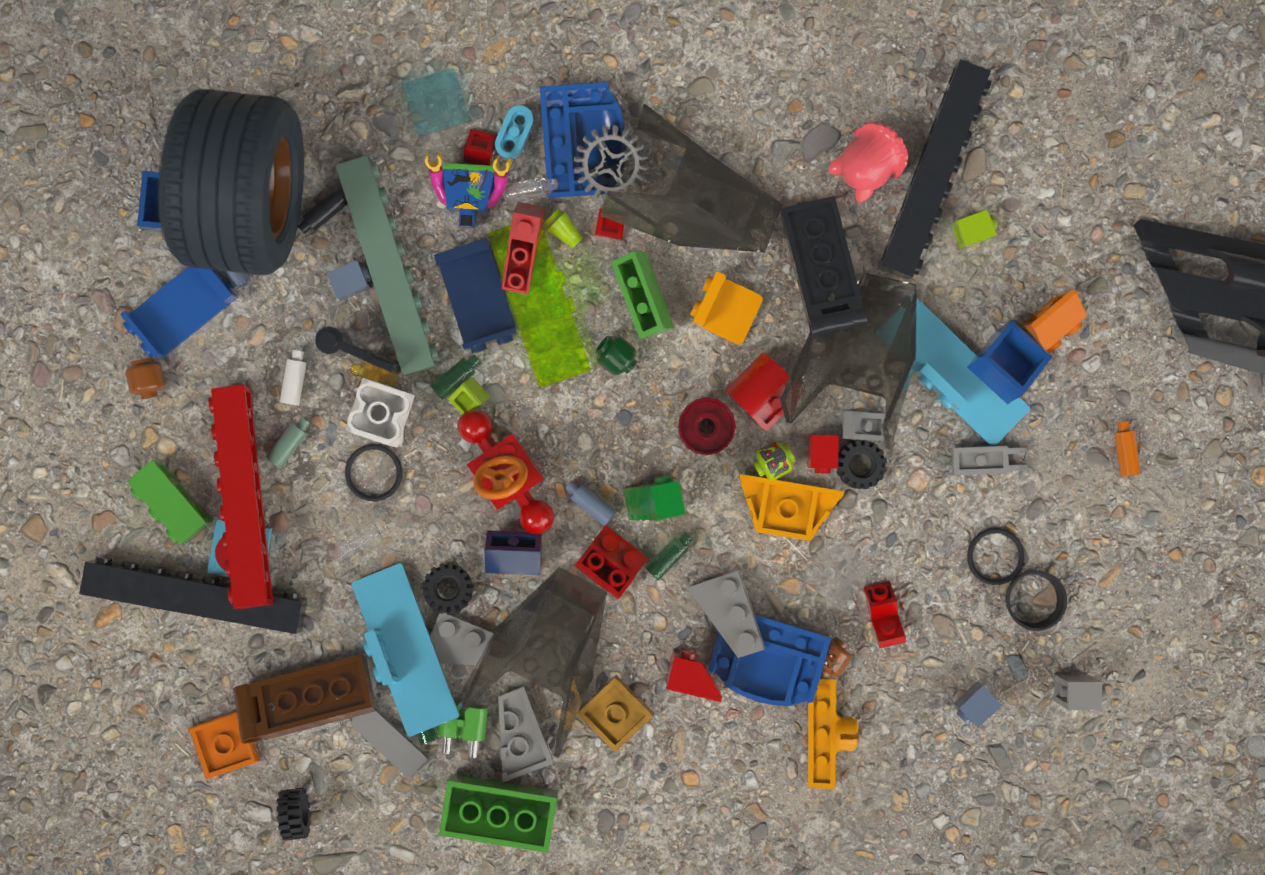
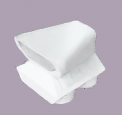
[345,378,415,448]

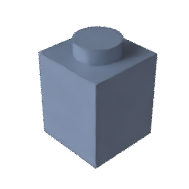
[327,261,372,301]
[954,681,1002,728]

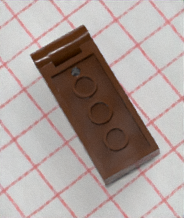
[233,654,376,744]

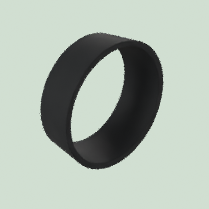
[1005,571,1067,631]

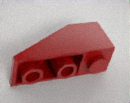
[501,202,545,294]

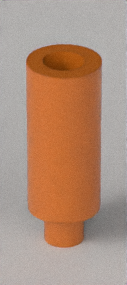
[1114,421,1141,476]

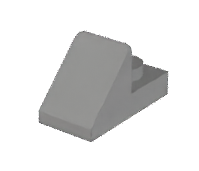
[842,411,886,441]

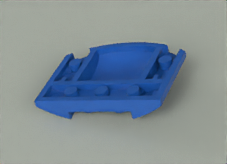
[540,82,626,198]
[708,613,832,706]

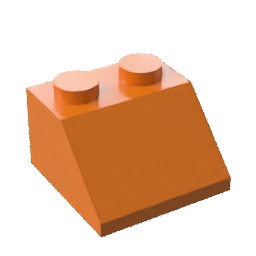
[1019,289,1087,353]

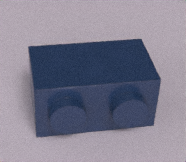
[484,530,542,575]

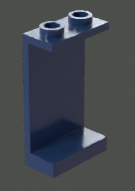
[434,238,518,354]

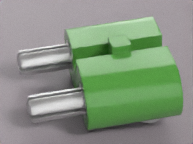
[438,701,488,758]

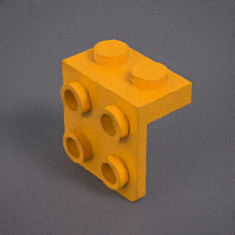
[690,271,763,345]

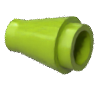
[543,208,583,249]

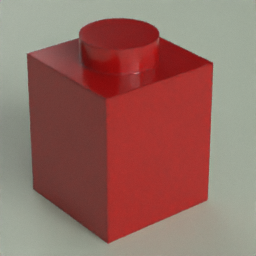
[807,435,839,474]

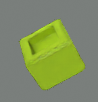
[448,377,490,415]

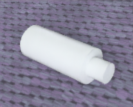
[279,350,307,406]

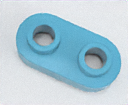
[495,105,534,160]

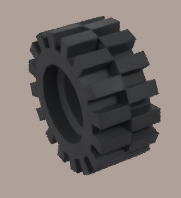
[836,440,887,489]
[422,563,473,615]
[276,788,311,841]

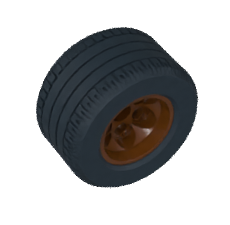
[158,89,304,275]

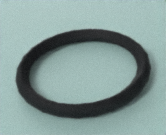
[345,444,402,502]
[967,528,1025,585]

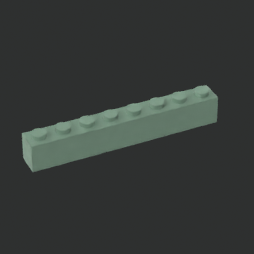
[335,155,440,376]

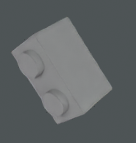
[1054,674,1106,710]

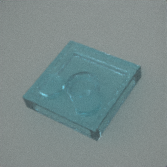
[402,68,471,138]

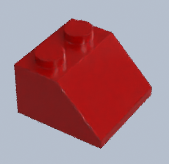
[665,647,722,702]

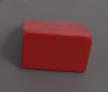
[463,129,497,166]

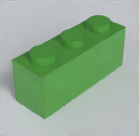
[611,251,675,339]
[127,460,213,544]

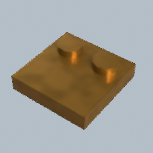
[577,675,654,752]

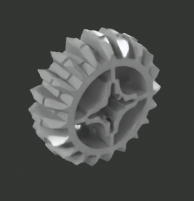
[574,126,648,201]

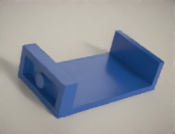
[120,267,239,359]

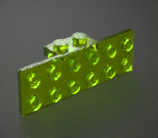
[488,225,590,388]

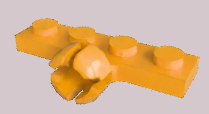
[808,677,859,789]

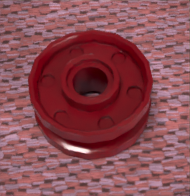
[678,397,736,456]

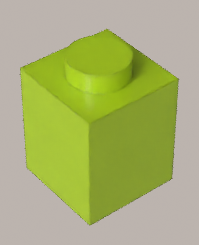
[951,209,998,250]

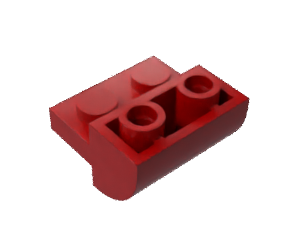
[725,352,804,432]
[574,525,649,600]

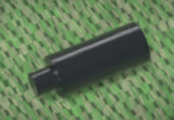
[298,188,348,234]

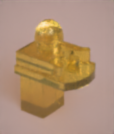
[350,363,400,388]

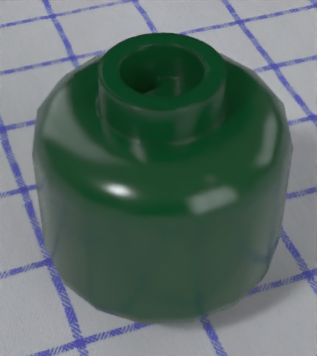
[595,335,637,375]

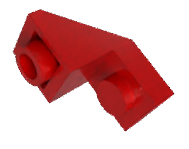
[863,581,906,649]

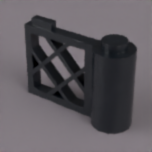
[315,326,401,375]

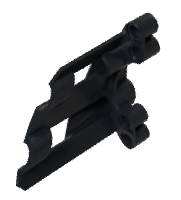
[1133,219,1265,375]

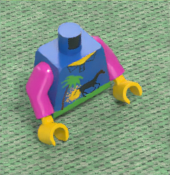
[425,151,512,228]

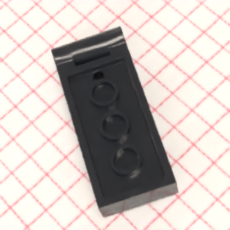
[780,196,867,338]

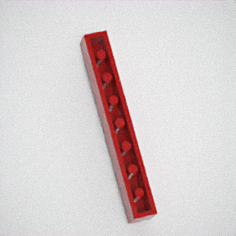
[208,384,274,609]

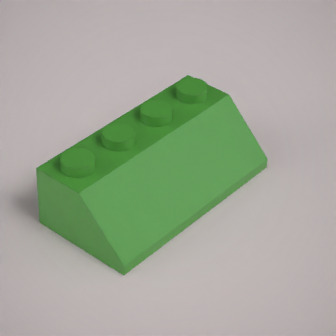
[439,774,558,853]

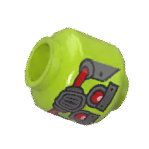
[753,440,796,481]

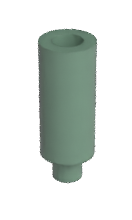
[265,417,311,468]

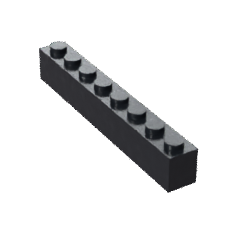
[878,59,992,280]
[79,556,308,634]

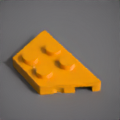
[739,474,844,541]

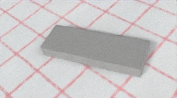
[349,709,429,779]

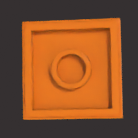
[189,711,260,780]

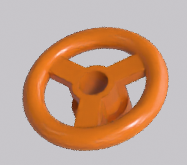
[473,455,528,499]

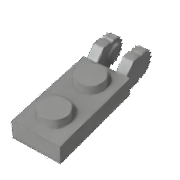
[951,446,1029,475]

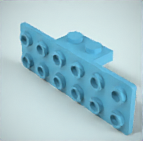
[876,296,1030,446]
[351,563,459,737]

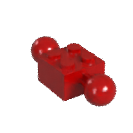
[457,409,554,534]

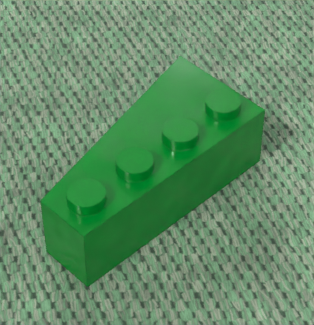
[623,474,686,521]

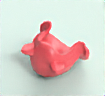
[828,122,908,203]

